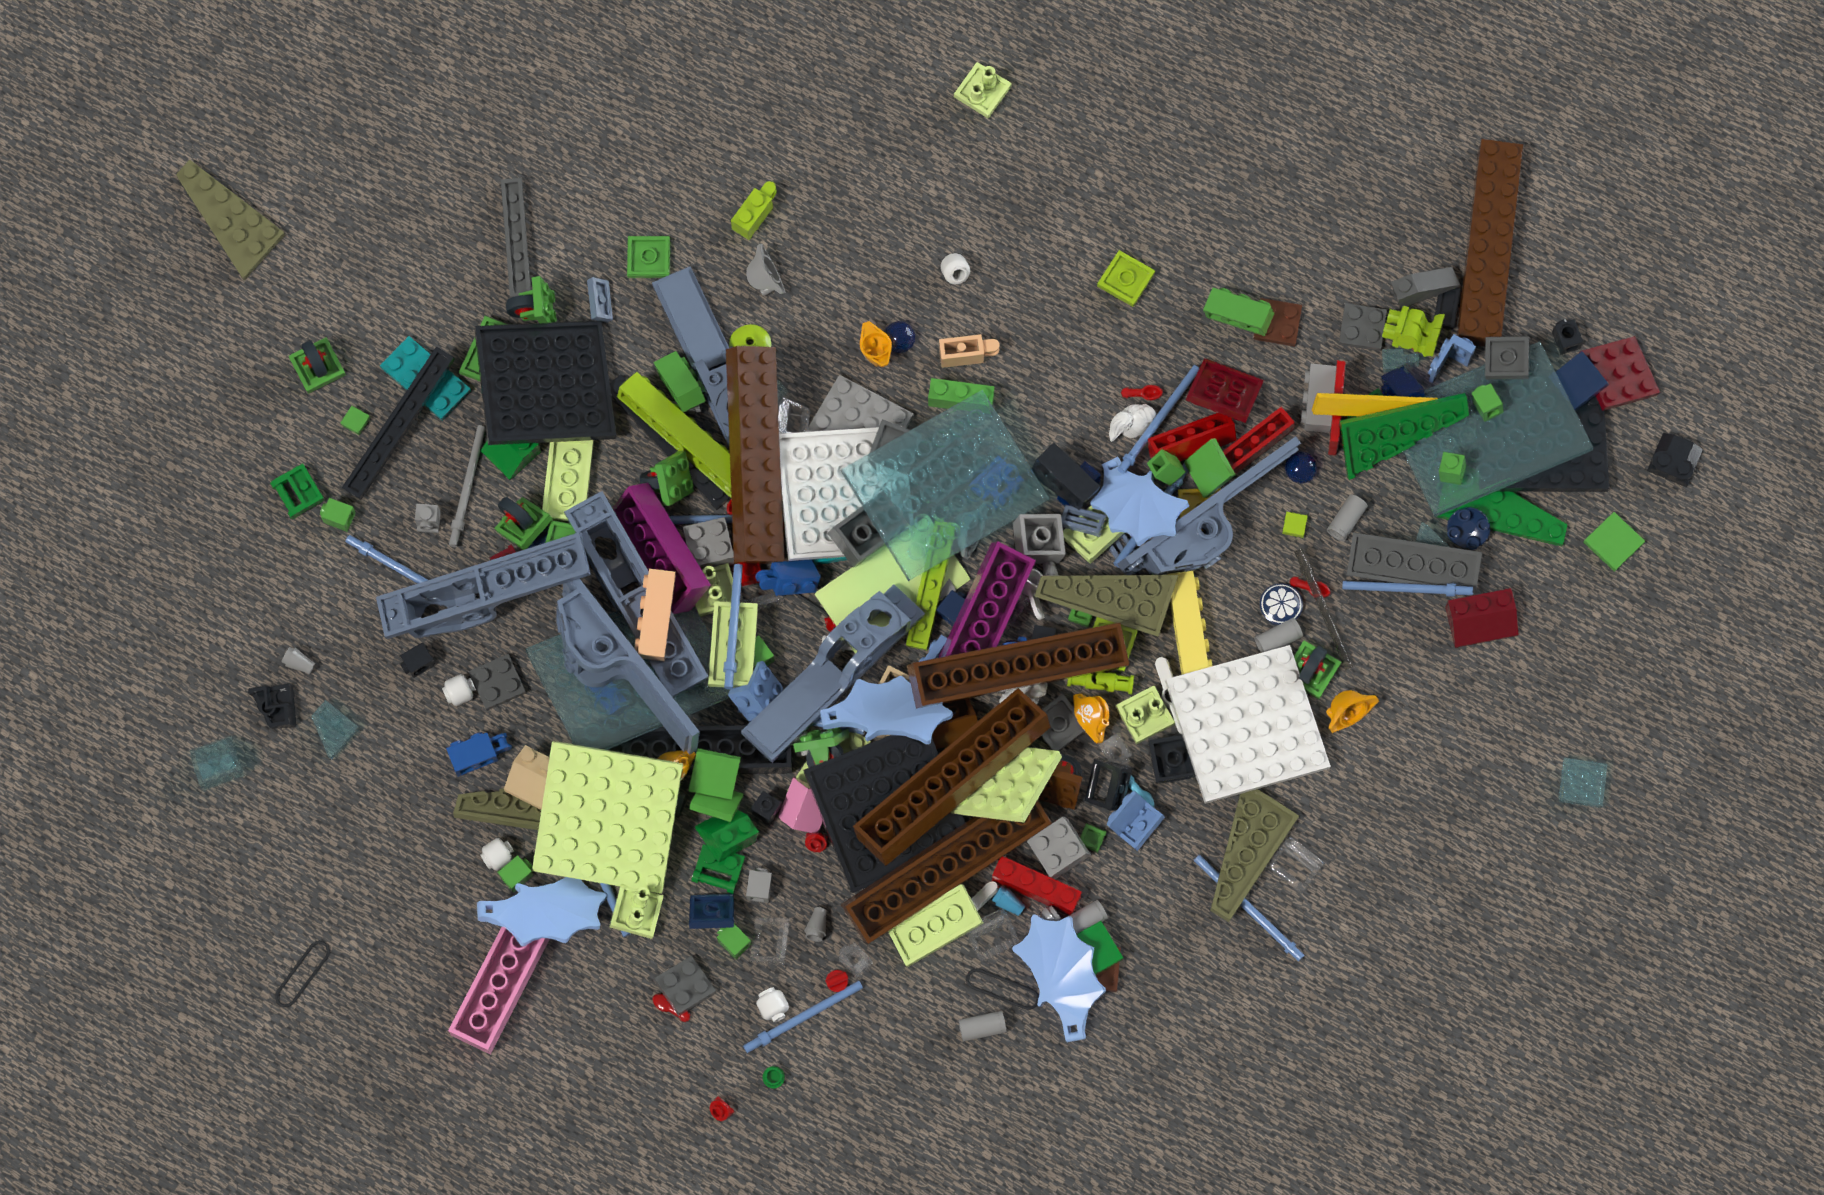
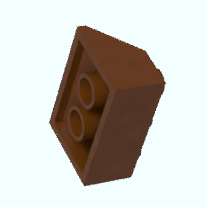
[932,698,978,750]

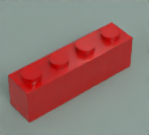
[1223,407,1295,475]
[1147,413,1236,462]
[992,856,1082,915]

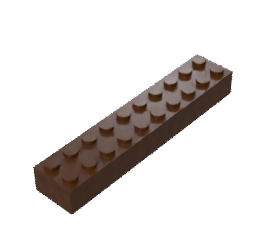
[1457,139,1523,347]
[726,346,784,564]
[907,623,1129,709]
[853,688,1051,866]
[840,800,1052,944]

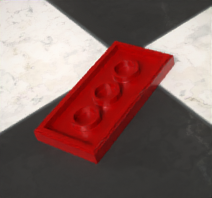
[1328,360,1346,455]

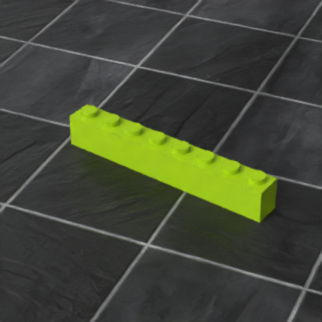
[617,372,731,498]

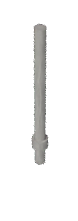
[449,425,486,547]

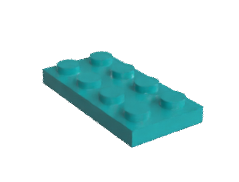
[380,336,471,421]

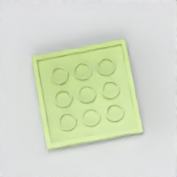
[951,747,1062,823]

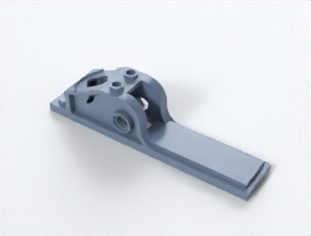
[652,266,732,449]
[1117,436,1300,575]
[564,491,709,697]
[376,532,591,639]
[556,579,700,755]
[741,584,925,763]

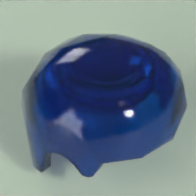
[884,321,916,353]
[1285,451,1317,484]

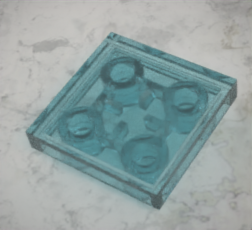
[1558,758,1607,808]

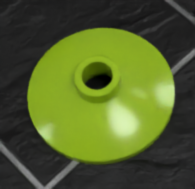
[729,324,771,347]

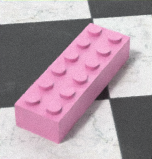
[448,927,550,1055]

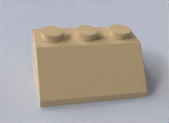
[504,745,550,810]

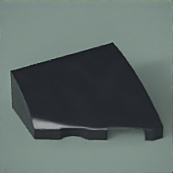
[248,683,297,729]

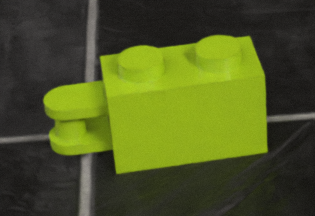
[731,181,776,240]

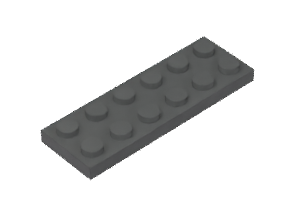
[1347,532,1482,595]

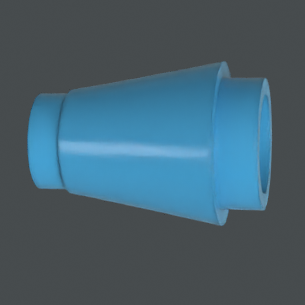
[992,886,1026,916]

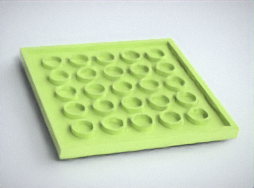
[532,741,683,894]

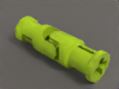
[1067,672,1134,695]

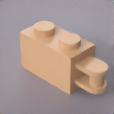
[939,334,999,368]

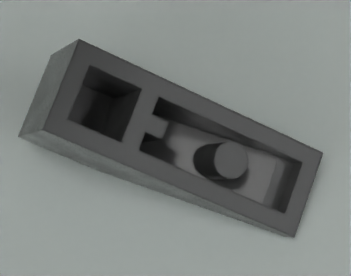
[1391,267,1460,309]

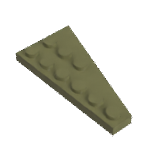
[176,160,285,280]
[1034,575,1178,637]
[453,788,541,830]
[1210,789,1299,922]

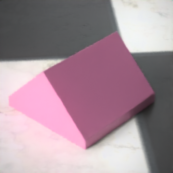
[778,777,823,833]

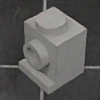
[415,504,441,533]

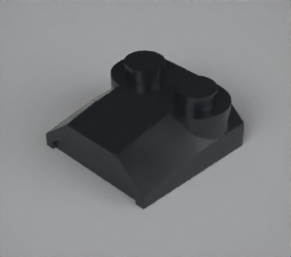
[1647,433,1703,488]
[1148,735,1196,784]

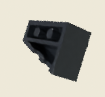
[1029,443,1100,510]

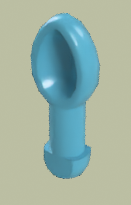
[1128,776,1154,807]

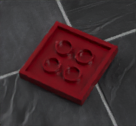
[1578,336,1660,411]
[1185,358,1264,423]

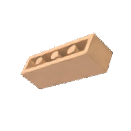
[634,569,675,661]

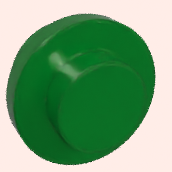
[763,1066,785,1089]

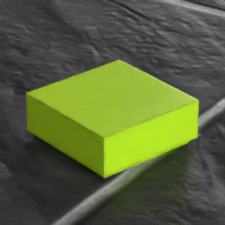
[1282,512,1307,538]

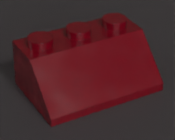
[1445,588,1519,648]

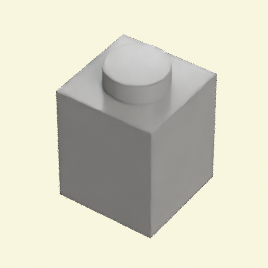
[746,868,772,903]

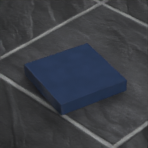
[1548,351,1609,411]
[689,894,734,929]

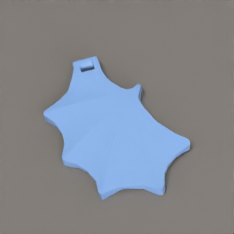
[1090,457,1189,546]
[820,676,953,744]
[477,877,607,946]
[1012,914,1106,1042]

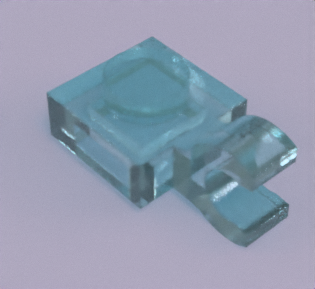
[1382,349,1419,372]

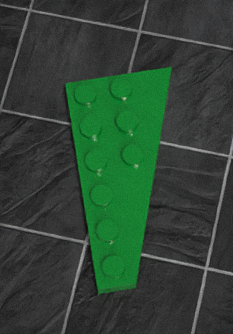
[1340,393,1469,480]
[1436,465,1567,547]

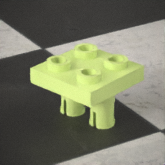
[954,62,1012,118]
[696,563,733,617]
[1116,686,1175,744]
[610,884,663,939]

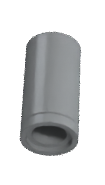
[1327,494,1368,542]
[1254,618,1303,653]
[1070,900,1108,934]
[958,1011,1007,1042]

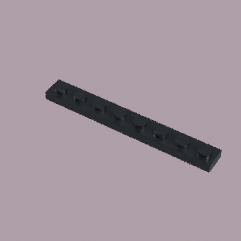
[342,347,455,500]
[610,374,731,510]

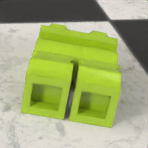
[1382,306,1445,357]

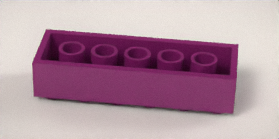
[612,483,711,614]
[939,541,1036,658]

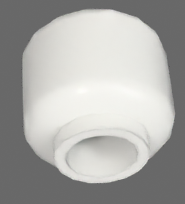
[941,253,970,285]
[442,674,476,706]
[480,838,514,871]
[756,987,789,1022]

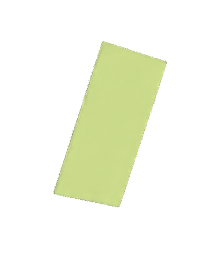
[815,516,970,654]

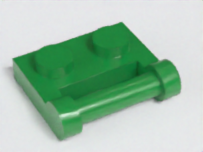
[270,463,325,519]
[691,844,745,894]

